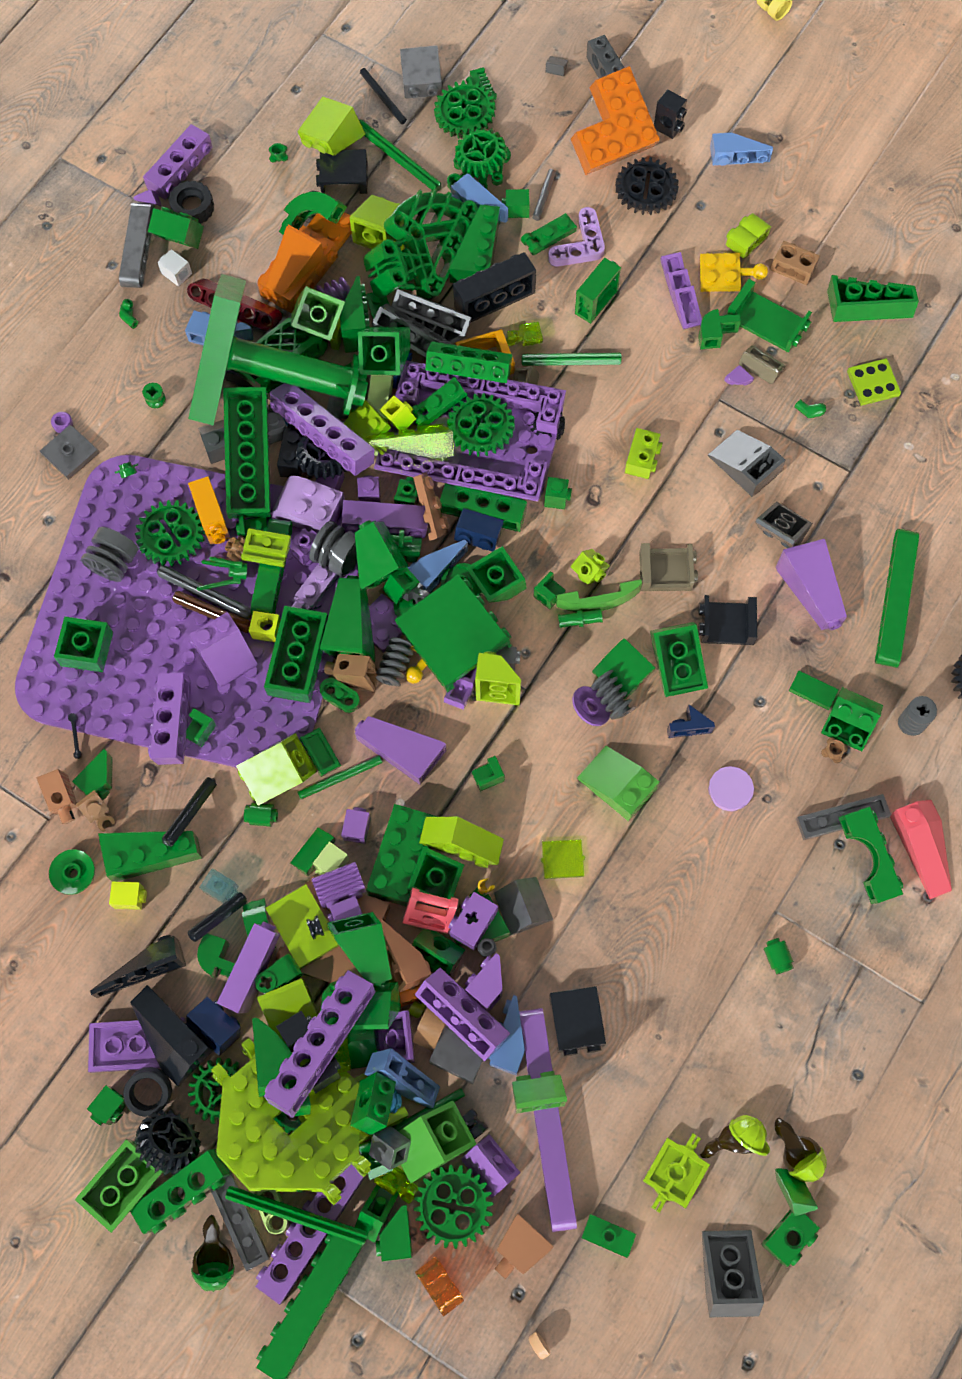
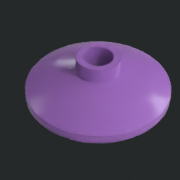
[572,686,610,726]

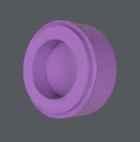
[51,412,73,433]

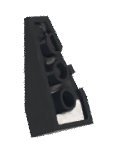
[90,935,186,998]
[130,985,213,1087]

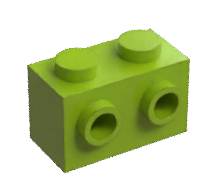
[625,428,663,479]

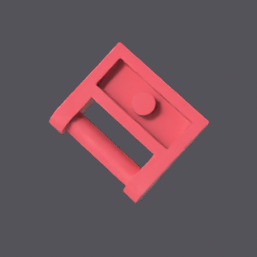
[403,888,458,934]

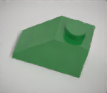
[72,749,112,800]
[355,1179,401,1243]
[376,1205,413,1262]

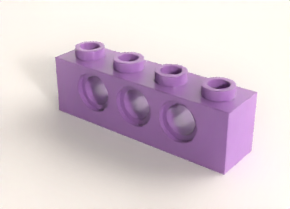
[143,124,212,200]
[148,673,191,765]
[415,968,510,1061]

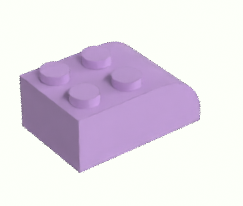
[271,476,345,534]

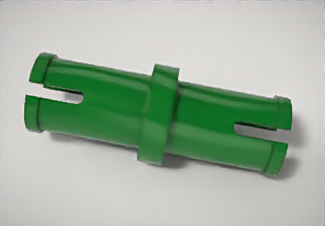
[558,609,603,628]

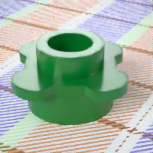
[268,143,288,163]
[115,461,138,478]

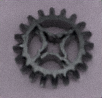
[296,437,347,480]
[134,1110,201,1176]

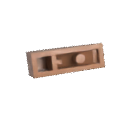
[379,919,431,992]

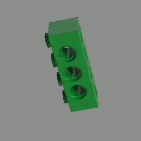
[425,341,513,383]
[440,483,527,532]
[130,1149,231,1235]

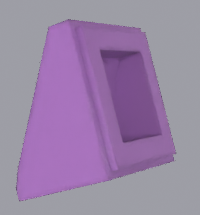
[134,190,162,206]

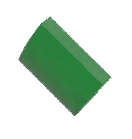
[592,638,655,700]

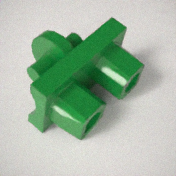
[391,529,422,563]

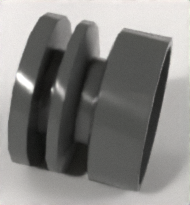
[309,521,357,578]
[80,527,139,582]

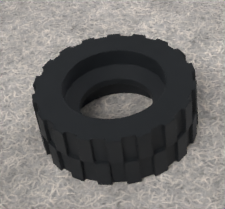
[169,181,214,224]

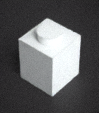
[158,249,192,286]

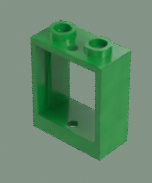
[575,257,621,324]

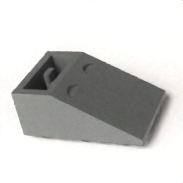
[708,430,786,497]

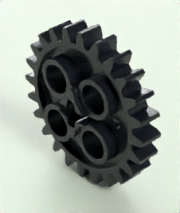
[615,157,679,215]

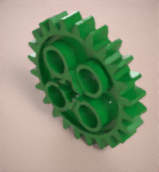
[434,80,496,139]
[447,393,515,457]
[135,500,205,567]
[414,1165,494,1249]

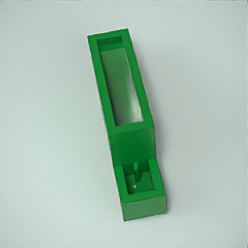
[252,1018,311,1116]

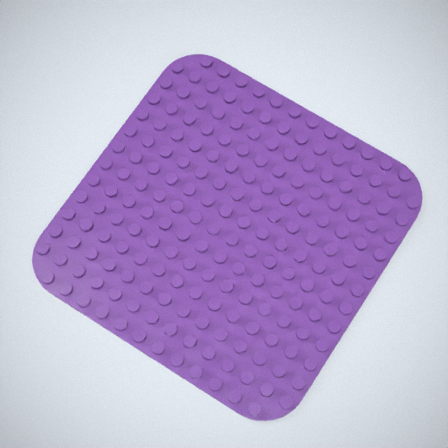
[15,455,358,768]

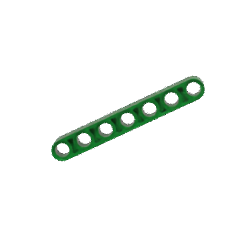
[875,528,919,668]

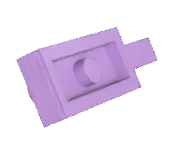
[292,563,337,610]

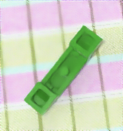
[556,580,642,612]

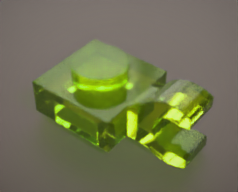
[506,322,543,346]
[374,1167,418,1204]

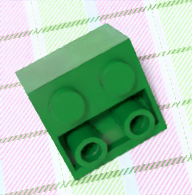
[821,687,883,752]

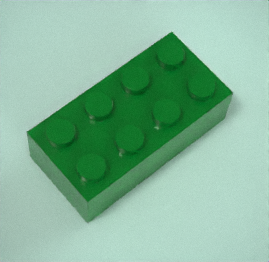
[264,606,328,703]
[366,804,438,907]

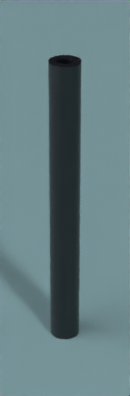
[360,68,407,124]

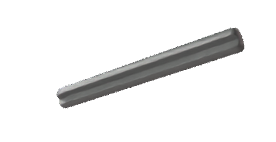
[157,565,252,620]

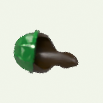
[191,1214,235,1292]

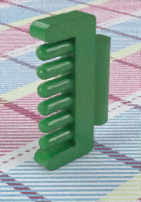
[466,67,497,100]

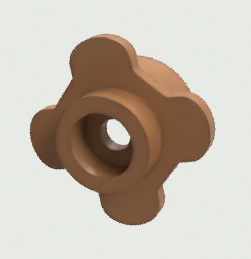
[821,738,848,763]

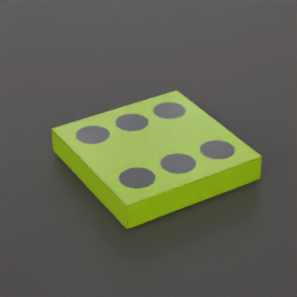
[847,358,901,406]

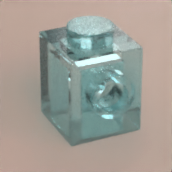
[199,868,238,904]

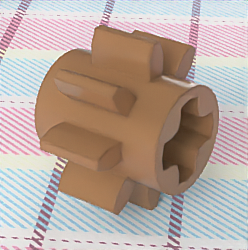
[225,535,245,561]

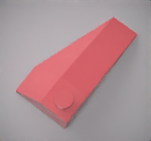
[890,800,952,899]

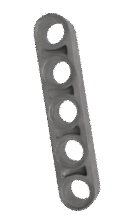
[119,203,154,288]

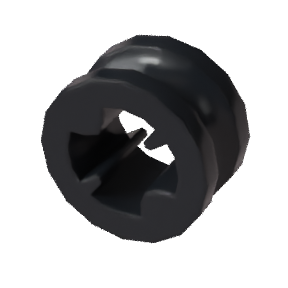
[306,916,325,940]

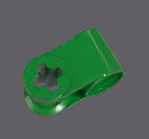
[255,954,303,994]

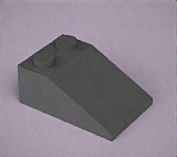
[755,501,813,548]
[702,1230,764,1318]

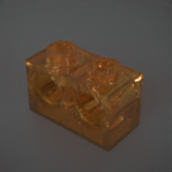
[415,1256,465,1317]

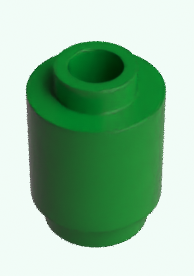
[244,803,278,827]
[763,938,794,975]

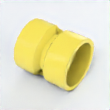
[757,0,792,21]

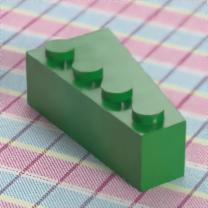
[449,205,500,283]
[98,831,202,882]

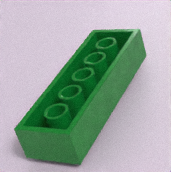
[223,387,271,519]

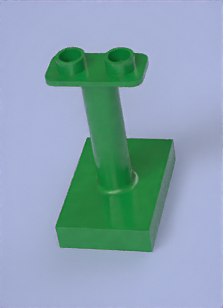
[188,274,368,425]

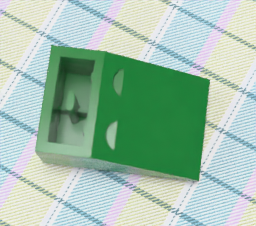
[340,276,370,353]

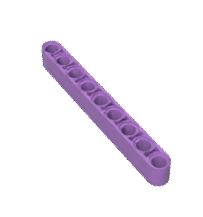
[519,1008,577,1232]

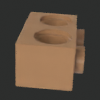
[771,240,820,285]

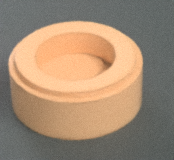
[529,1331,551,1359]

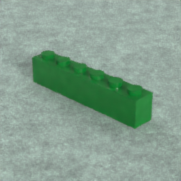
[256,1234,363,1379]

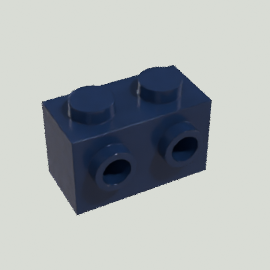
[454,508,504,552]
[186,997,241,1056]

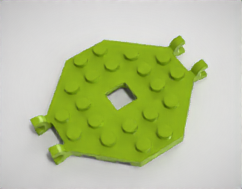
[211,1038,371,1205]

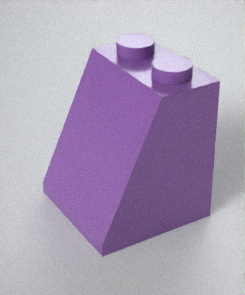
[189,612,258,688]

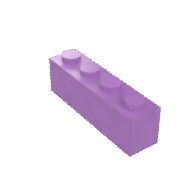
[341,500,427,538]

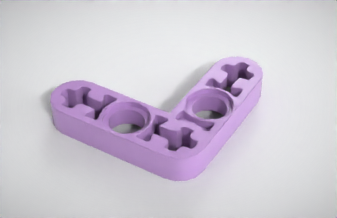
[548,207,605,267]

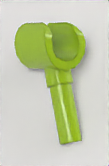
[409,1001,427,1018]

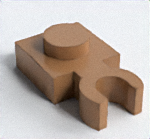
[76,790,115,832]

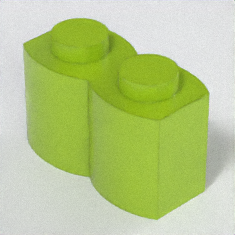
[726,213,771,259]

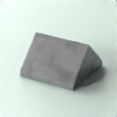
[494,877,553,936]

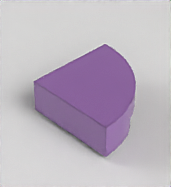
[724,365,754,386]

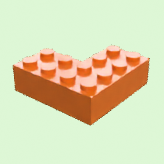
[571,66,660,175]

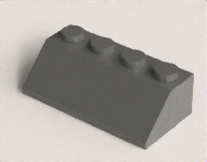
[198,404,287,464]

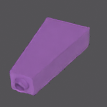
[355,716,447,785]
[217,921,280,1013]

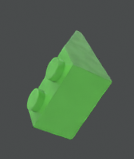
[577,746,660,822]
[512,1071,567,1114]

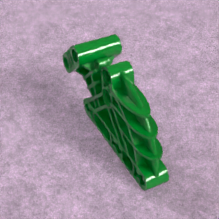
[363,189,478,300]

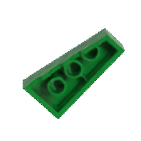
[827,275,919,322]

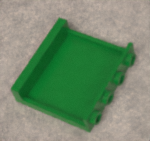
[395,574,511,693]

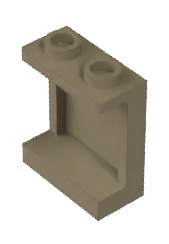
[639,543,698,591]

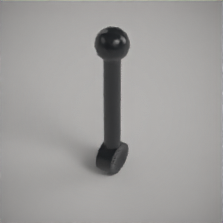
[68,713,82,759]

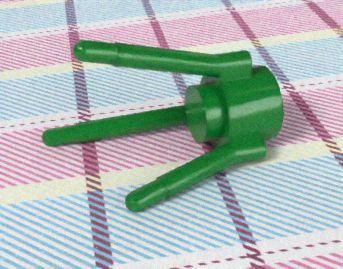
[197,557,247,591]

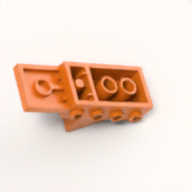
[257,212,352,313]

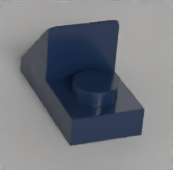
[667,705,715,738]

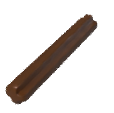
[172,591,251,633]

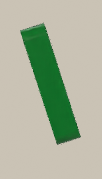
[251,519,293,615]

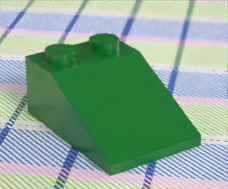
[650,622,708,697]

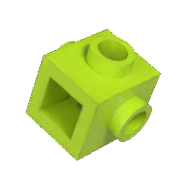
[571,549,610,584]

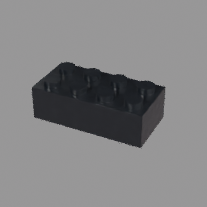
[453,252,536,323]

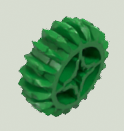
[455,127,507,179]
[188,1058,240,1124]

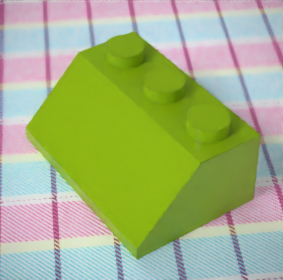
[475,652,521,706]

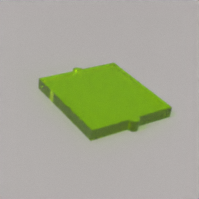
[541,839,585,879]

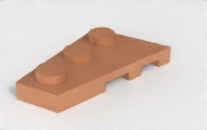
[413,472,449,541]

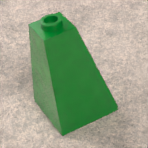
[320,575,375,662]

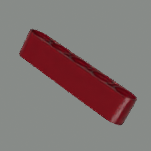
[187,278,282,331]

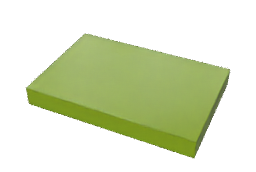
[266,884,339,969]

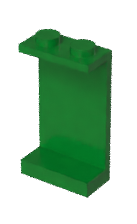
[727,279,812,353]

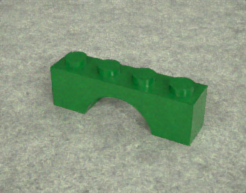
[838,807,903,904]

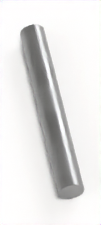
[532,169,556,221]

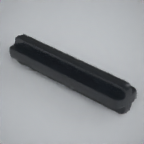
[187,892,247,942]

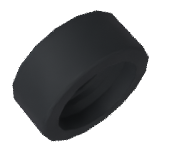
[123,1067,172,1117]

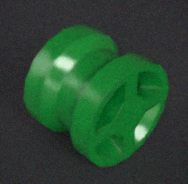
[142,382,166,409]

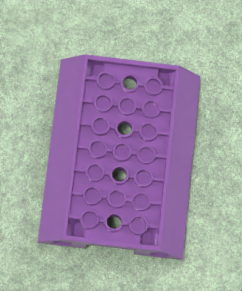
[374,360,566,501]

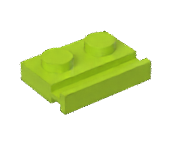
[241,528,291,567]

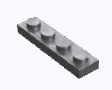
[796,794,891,840]
[210,1168,270,1271]

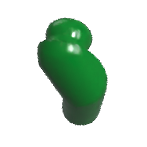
[119,299,139,329]
[794,399,827,418]

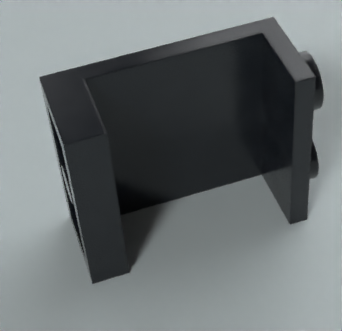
[316,149,368,194]
[698,595,757,645]
[549,986,606,1056]

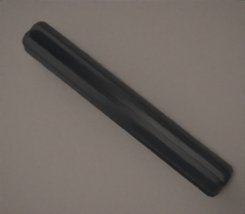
[162,777,217,847]

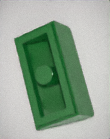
[290,827,336,876]
[775,1168,818,1216]

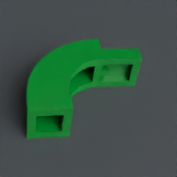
[279,192,347,235]

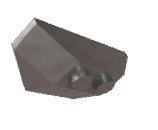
[392,289,472,343]

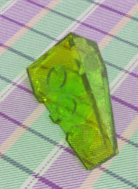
[365,423,454,461]

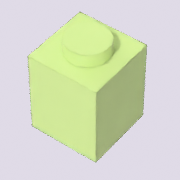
[313,841,350,876]

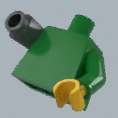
[454,878,510,957]

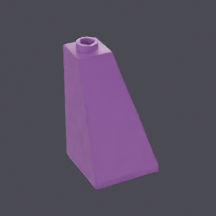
[776,539,847,630]

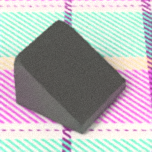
[545,56,568,76]

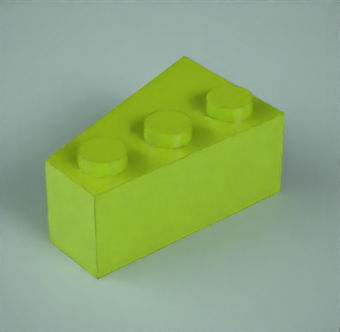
[419,816,504,868]

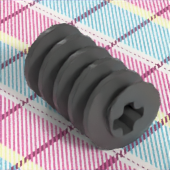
[375,637,413,687]
[591,670,636,720]
[898,696,937,736]

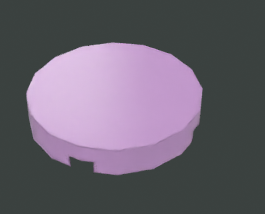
[708,766,754,812]

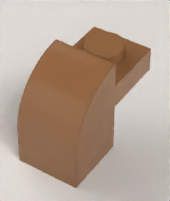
[413,1007,446,1052]

